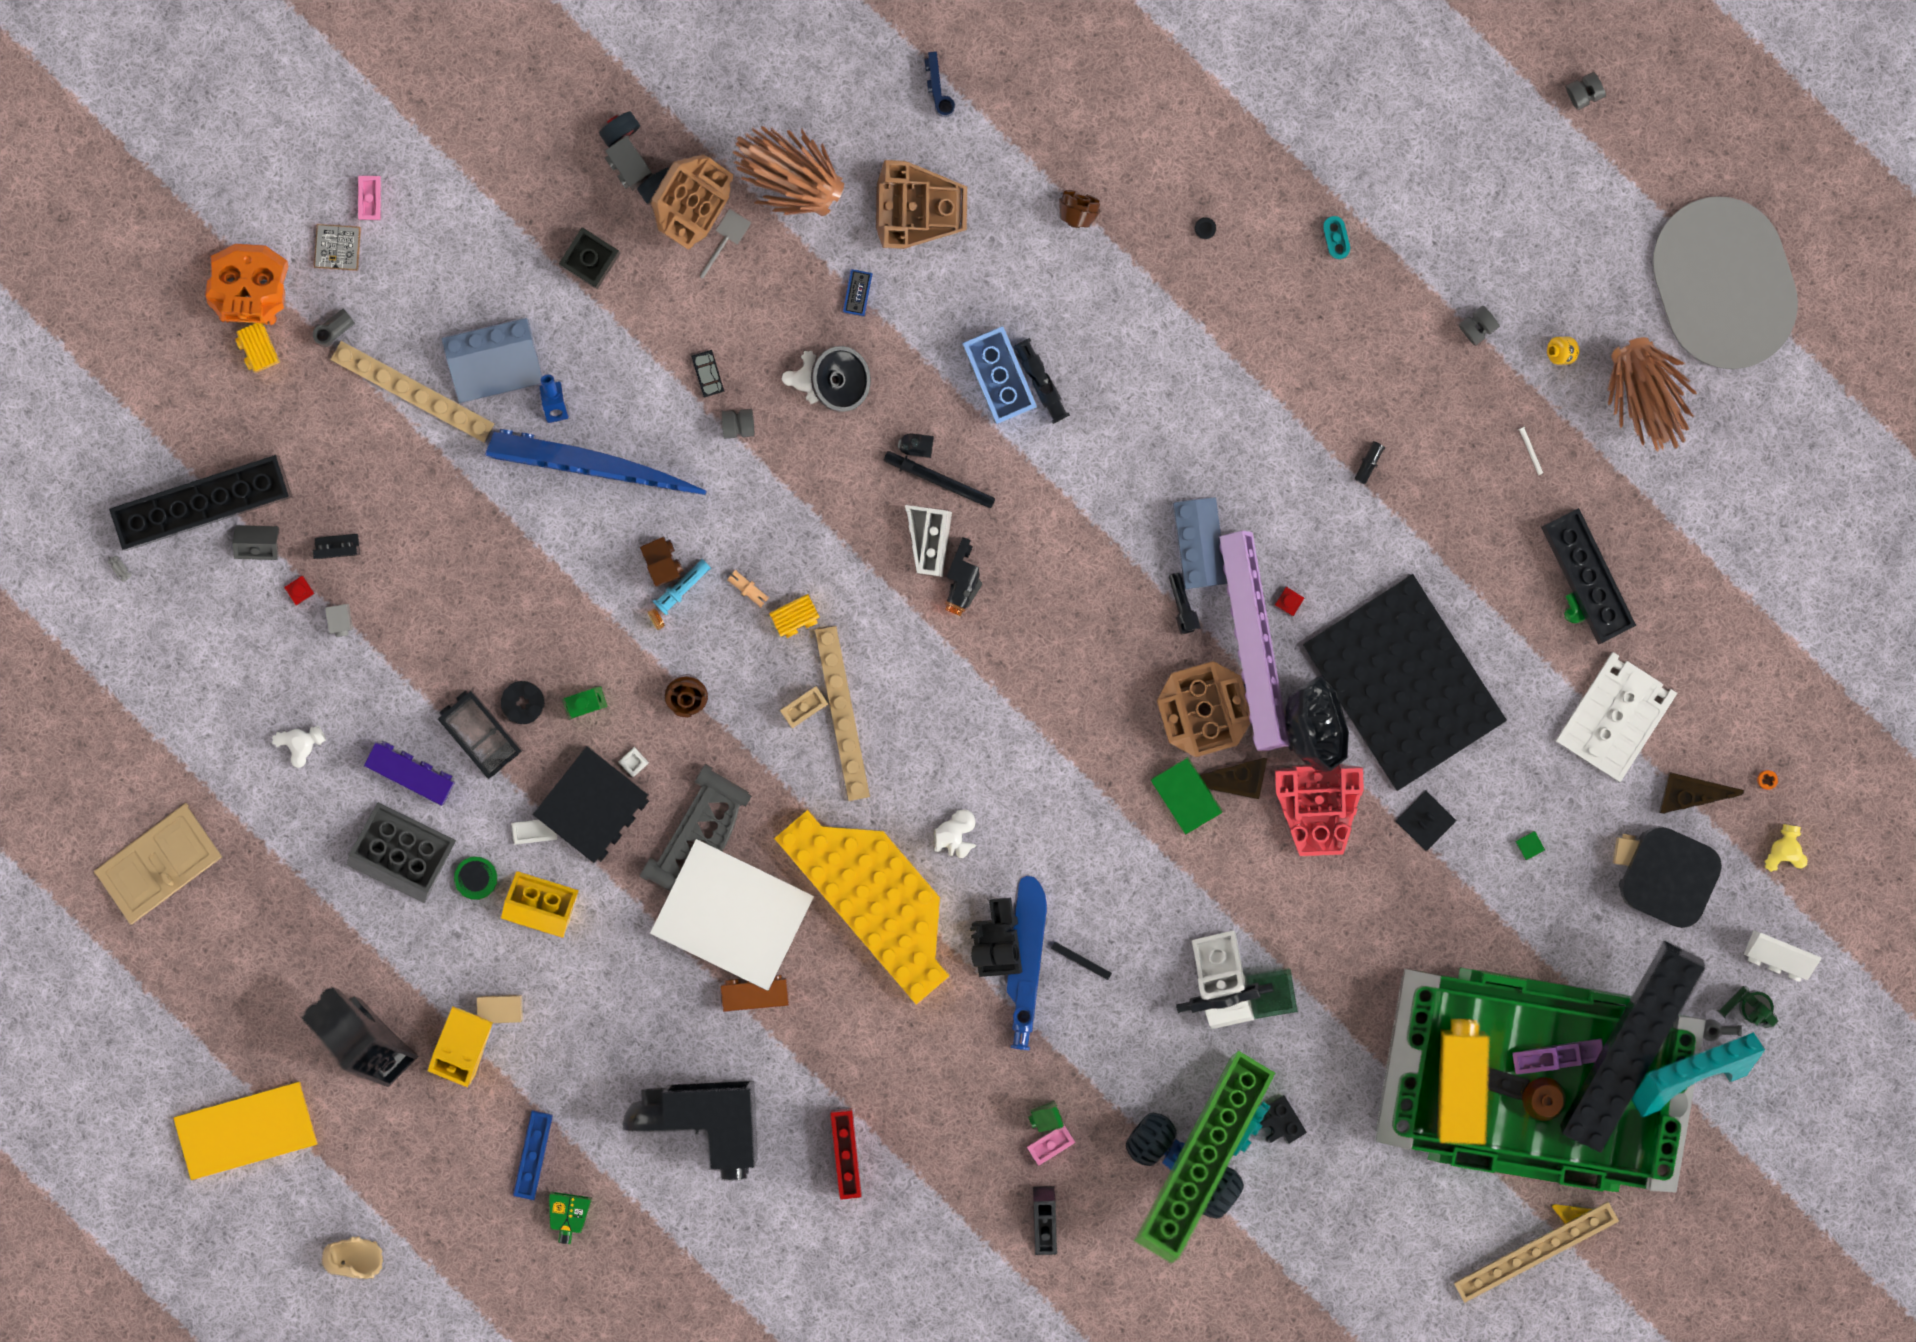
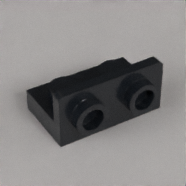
[313,534,360,559]

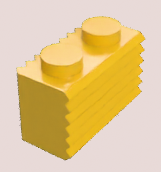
[235,323,280,373]
[769,594,820,638]

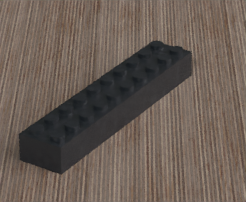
[1560,940,1706,1153]

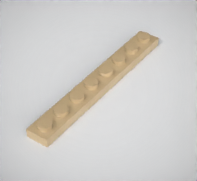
[331,341,495,443]
[815,626,870,801]
[1454,1201,1619,1303]

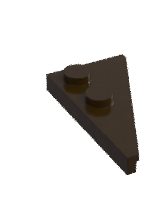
[1200,758,1268,799]
[1659,772,1744,814]

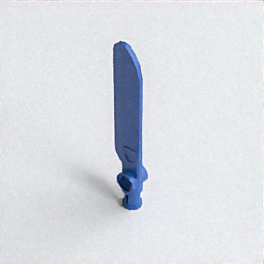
[1007,876,1047,1051]

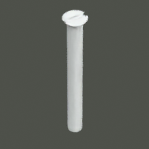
[1518,427,1543,475]

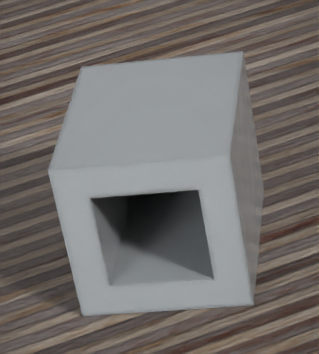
[325,604,353,637]

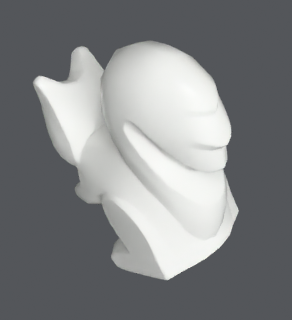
[934,809,976,858]

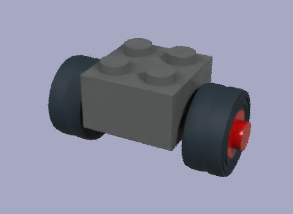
[599,111,670,204]

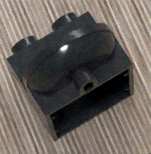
[622,1081,758,1180]

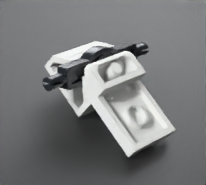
[1176,931,1274,1029]

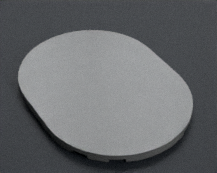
[1653,197,1798,369]

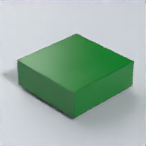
[1515,831,1545,860]

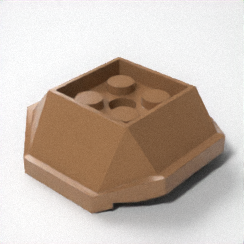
[650,154,733,250]
[1157,661,1250,757]

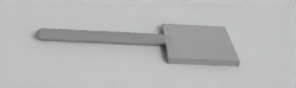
[700,209,751,278]

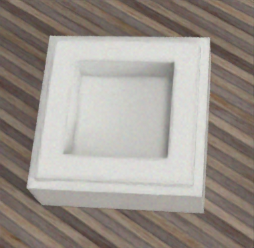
[618,747,649,777]

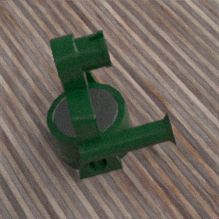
[1717,986,1779,1028]

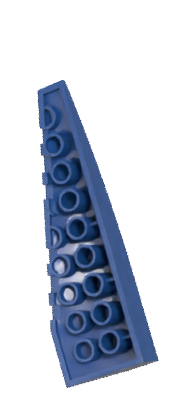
[485,429,707,495]

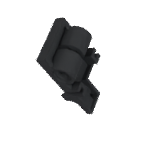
[970,898,1023,977]

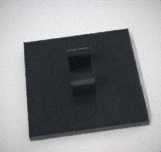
[1395,790,1457,852]

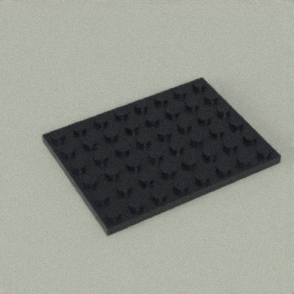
[1303,574,1507,791]

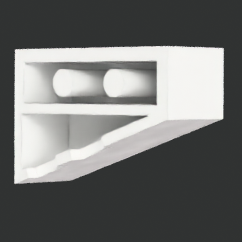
[905,505,952,577]

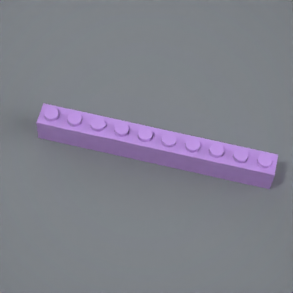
[1219,531,1290,751]

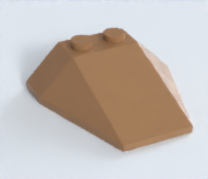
[876,160,967,249]

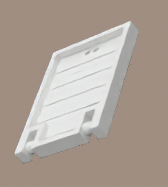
[1555,652,1677,782]

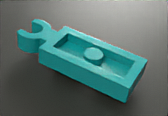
[1233,1101,1271,1156]

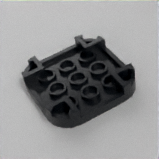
[1618,826,1722,928]

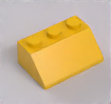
[501,871,579,938]

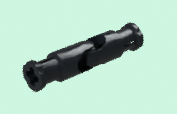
[1013,338,1070,424]

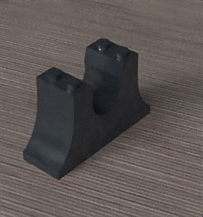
[301,987,419,1087]

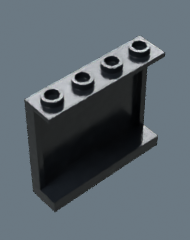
[532,746,650,863]

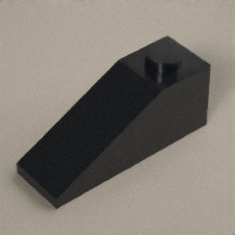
[1033,1186,1057,1255]

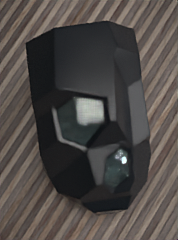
[898,433,934,458]

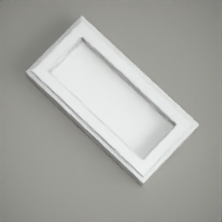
[511,820,557,845]

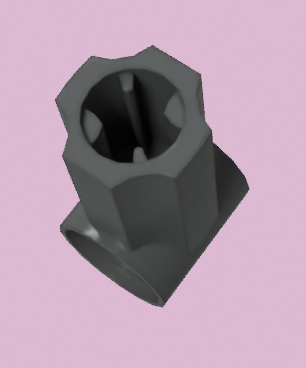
[313,308,355,347]

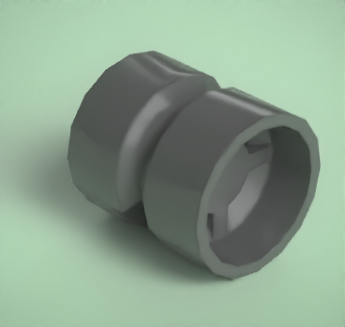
[1566,72,1606,110]
[1458,305,1500,346]
[722,409,755,439]

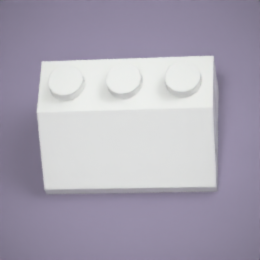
[1744,930,1822,982]

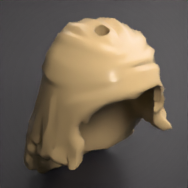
[322,1236,383,1279]

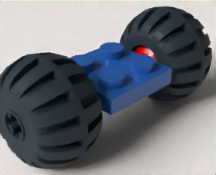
[1126,1112,1244,1219]

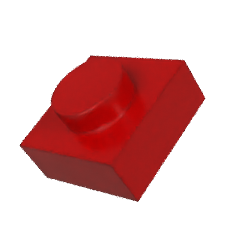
[284,575,315,606]
[1275,586,1305,616]

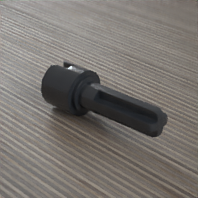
[1169,573,1201,635]

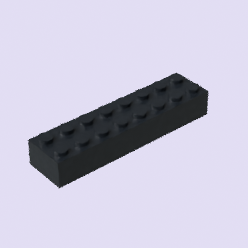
[109,455,293,551]

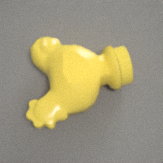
[1764,824,1808,872]

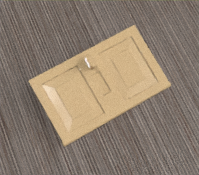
[94,803,222,925]

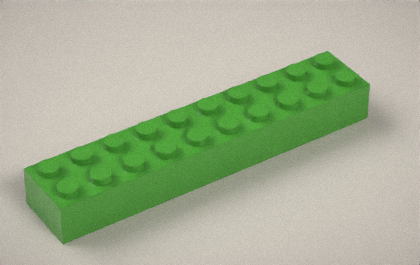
[1134,1051,1276,1264]

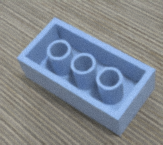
[962,326,1037,424]

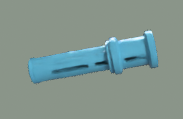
[653,559,711,615]

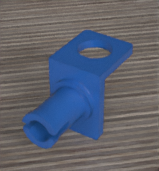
[540,374,569,423]

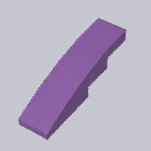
[1513,1038,1603,1075]

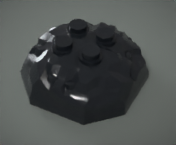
[1285,676,1349,772]

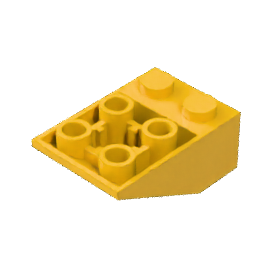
[428,1006,493,1088]

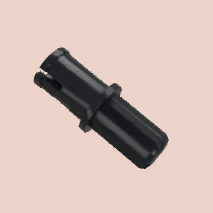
[1355,441,1385,484]

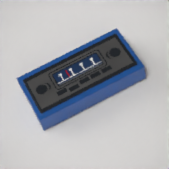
[843,269,873,316]

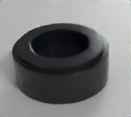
[1194,217,1216,240]

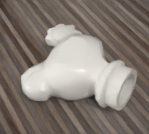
[782,351,819,405]
[272,725,326,768]

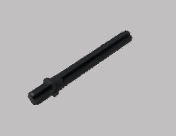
[884,451,995,508]

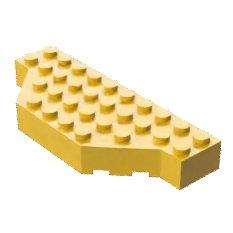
[774,810,950,1005]

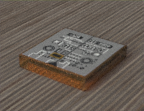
[314,224,361,271]

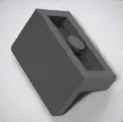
[232,525,279,560]

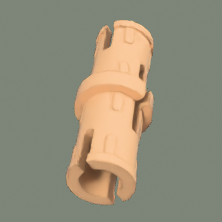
[727,570,769,608]

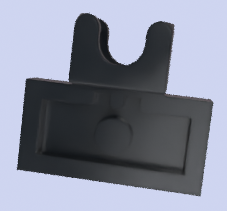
[1260,1095,1307,1144]

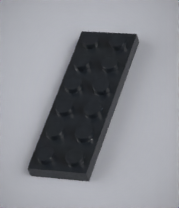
[1541,508,1636,645]

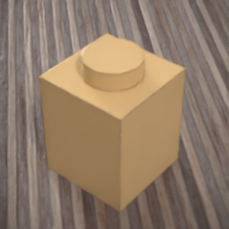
[1613,834,1640,866]

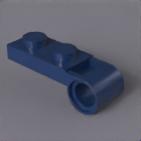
[924,51,955,118]

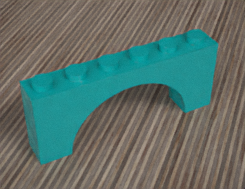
[1631,1032,1765,1117]

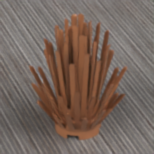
[732,126,844,216]
[1607,337,1697,452]

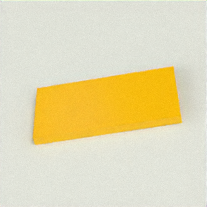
[173,1081,318,1180]

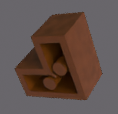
[640,537,684,587]

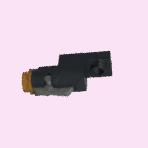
[945,537,982,616]

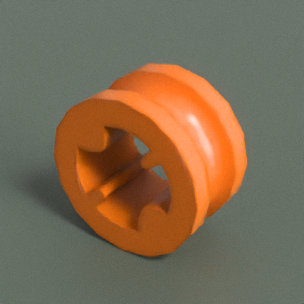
[1757,770,1778,790]

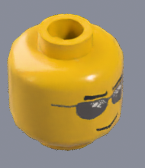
[1547,336,1579,365]

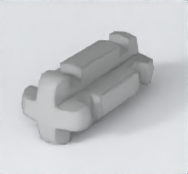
[108,556,132,582]

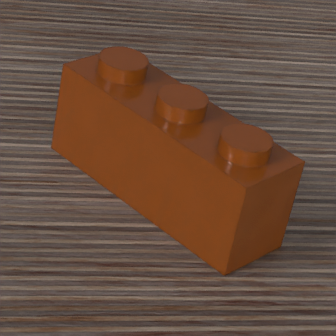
[721,975,789,1012]

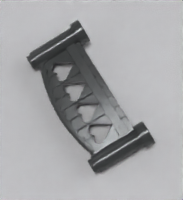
[639,764,752,891]

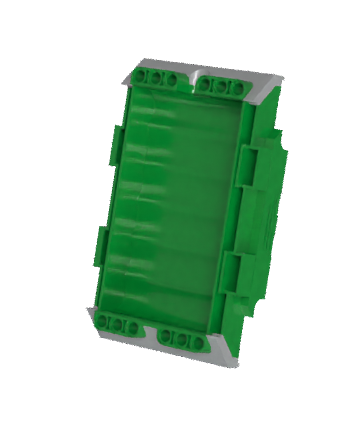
[1375,967,1706,1192]

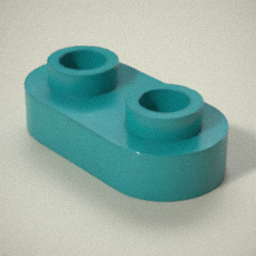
[1323,216,1351,260]

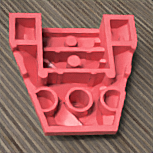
[1275,764,1364,856]

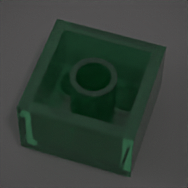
[1246,967,1298,1019]

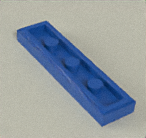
[513,1110,553,1200]

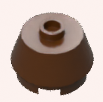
[1059,190,1101,228]
[664,674,708,718]
[1523,1077,1566,1121]

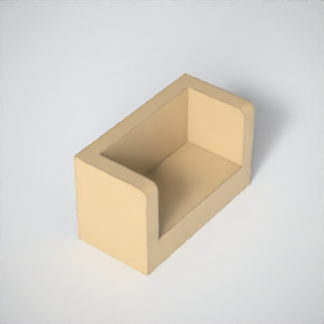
[780,686,829,728]
[477,995,523,1023]

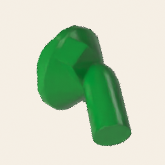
[1564,592,1585,623]

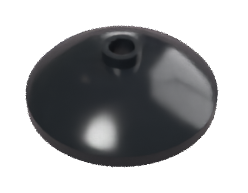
[811,346,871,412]

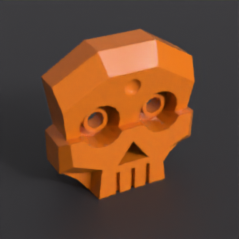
[205,244,289,325]

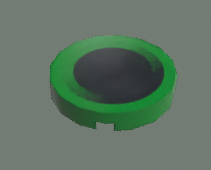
[454,856,498,900]

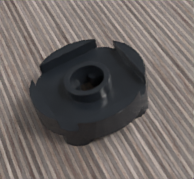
[501,681,545,724]

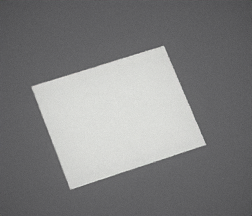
[650,839,814,990]

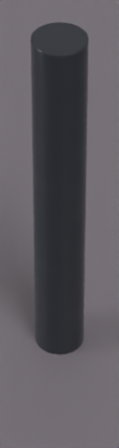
[1051,942,1112,980]

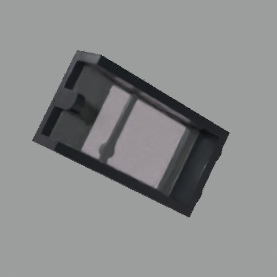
[438,690,523,779]

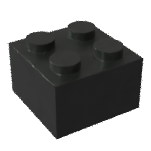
[559,227,621,289]

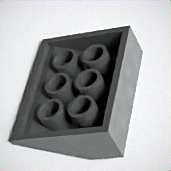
[346,802,456,903]

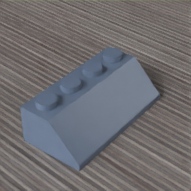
[1173,497,1228,590]

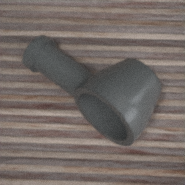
[1703,1019,1742,1041]

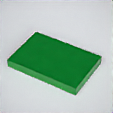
[1151,757,1223,835]

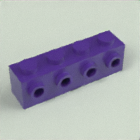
[364,741,455,806]

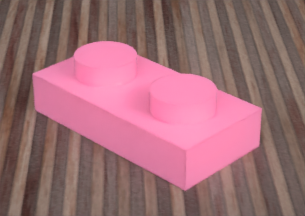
[358,176,381,220]
[1027,1123,1075,1166]

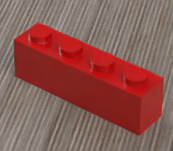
[830,1108,862,1200]

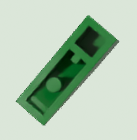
[1028,1101,1064,1132]

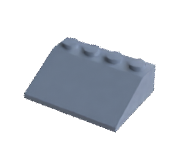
[442,318,542,403]

